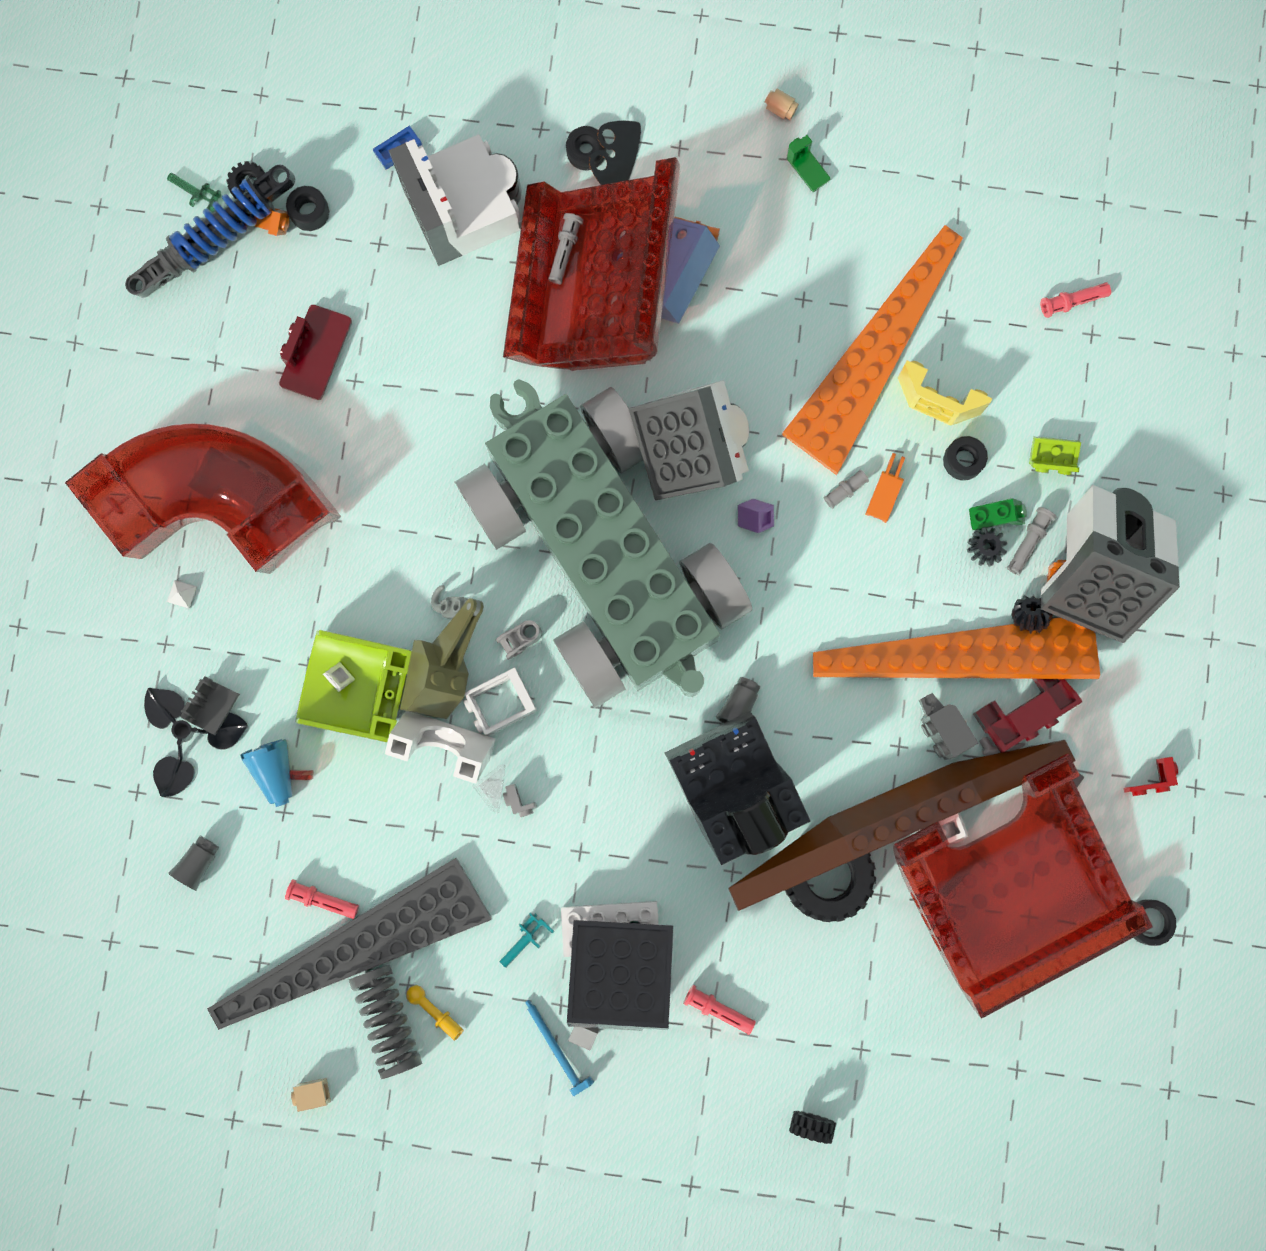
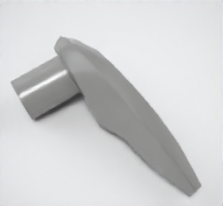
[979,737,1025,756]

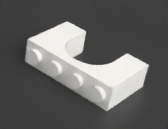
[385,711,495,784]

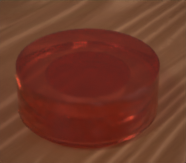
[290,770,314,780]

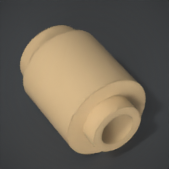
[764,88,799,120]

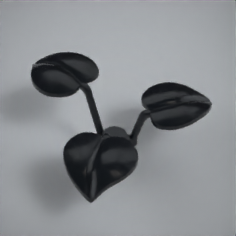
[144,688,248,798]

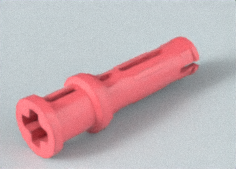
[1040,282,1111,318]
[285,879,359,920]
[683,985,756,1035]

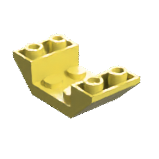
[898,360,992,426]

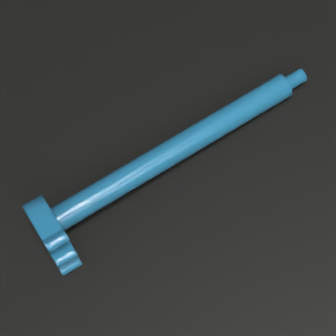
[525,1000,594,1096]

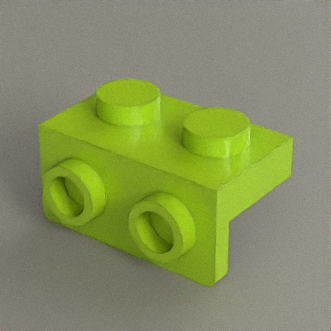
[1029,436,1081,475]

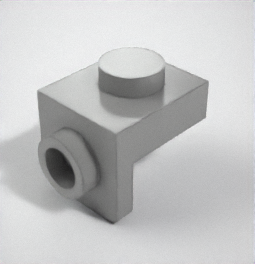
[503,784,537,817]

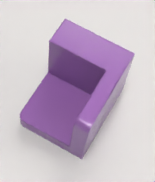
[738,499,774,533]

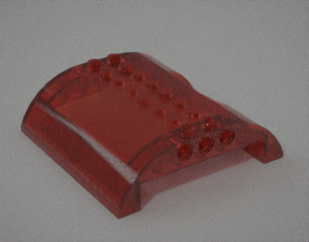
[893,754,1153,1019]

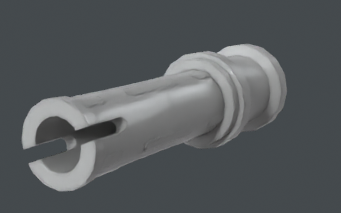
[548,213,583,284]
[1007,507,1057,575]

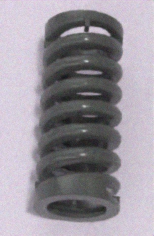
[349,965,423,1079]

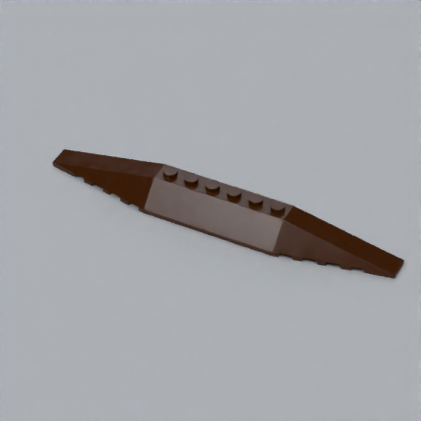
[728,740,1076,911]

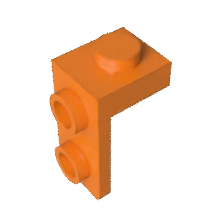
[255,208,289,236]

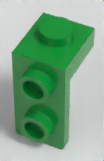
[786,135,830,192]
[969,498,1027,531]

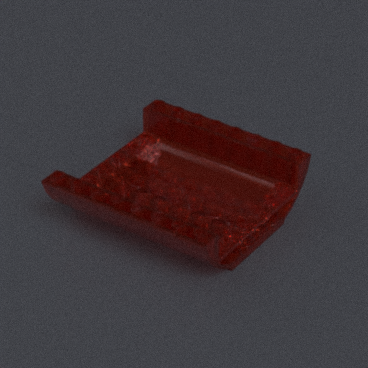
[503,157,680,371]

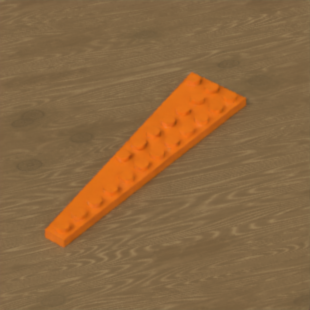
[782,225,963,475]
[813,617,1100,679]

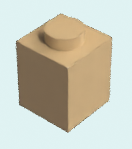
[291,1078,331,1112]

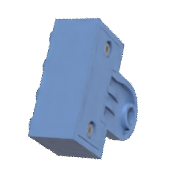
[610,217,720,324]

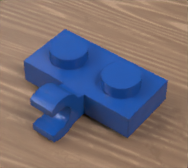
[372,125,423,170]

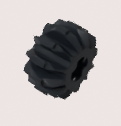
[967,527,1007,567]
[1011,594,1053,634]

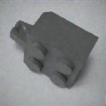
[919,693,979,760]

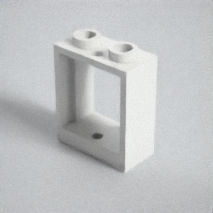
[463,667,537,736]

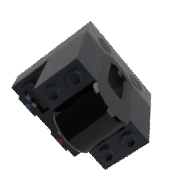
[665,711,811,865]

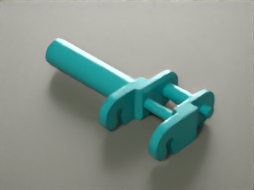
[499,912,555,968]

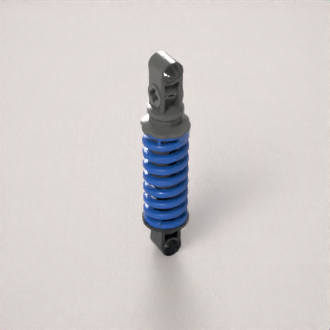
[125,165,295,298]

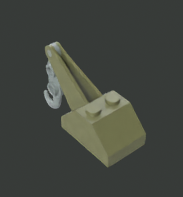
[400,585,484,719]

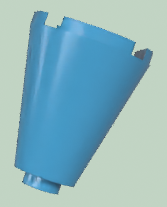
[240,739,293,807]

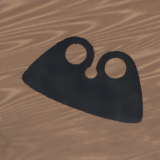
[589,120,641,201]

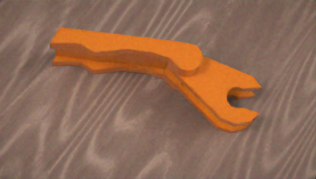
[865,453,905,523]

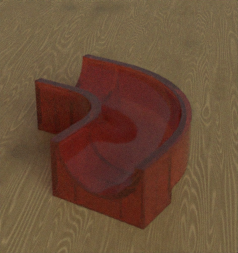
[65,424,342,574]

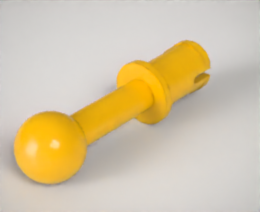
[406,985,464,1041]

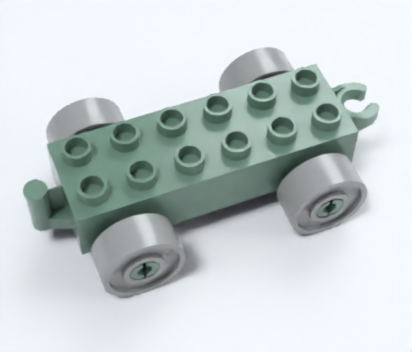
[455,379,752,708]

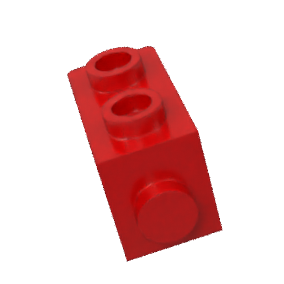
[1124,757,1178,796]

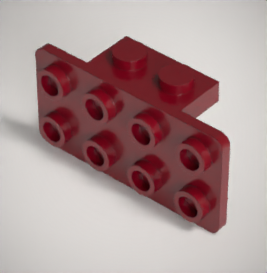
[279,304,352,400]

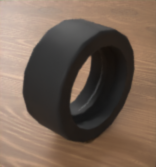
[1126,899,1177,946]

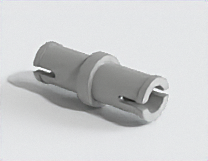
[823,470,869,509]

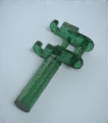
[167,173,221,212]

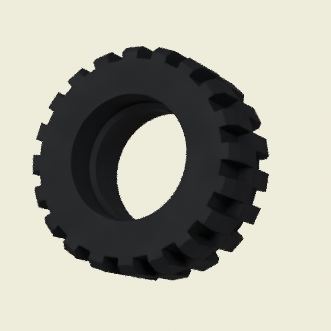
[785,853,876,922]

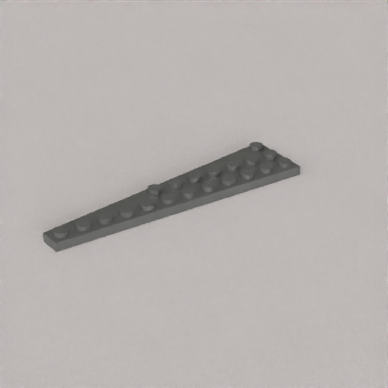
[207,858,492,1030]

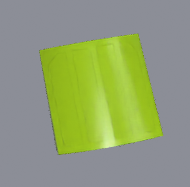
[295,630,412,743]

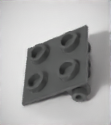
[180,676,240,735]

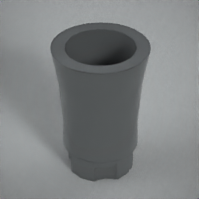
[716,677,760,724]
[168,836,219,891]

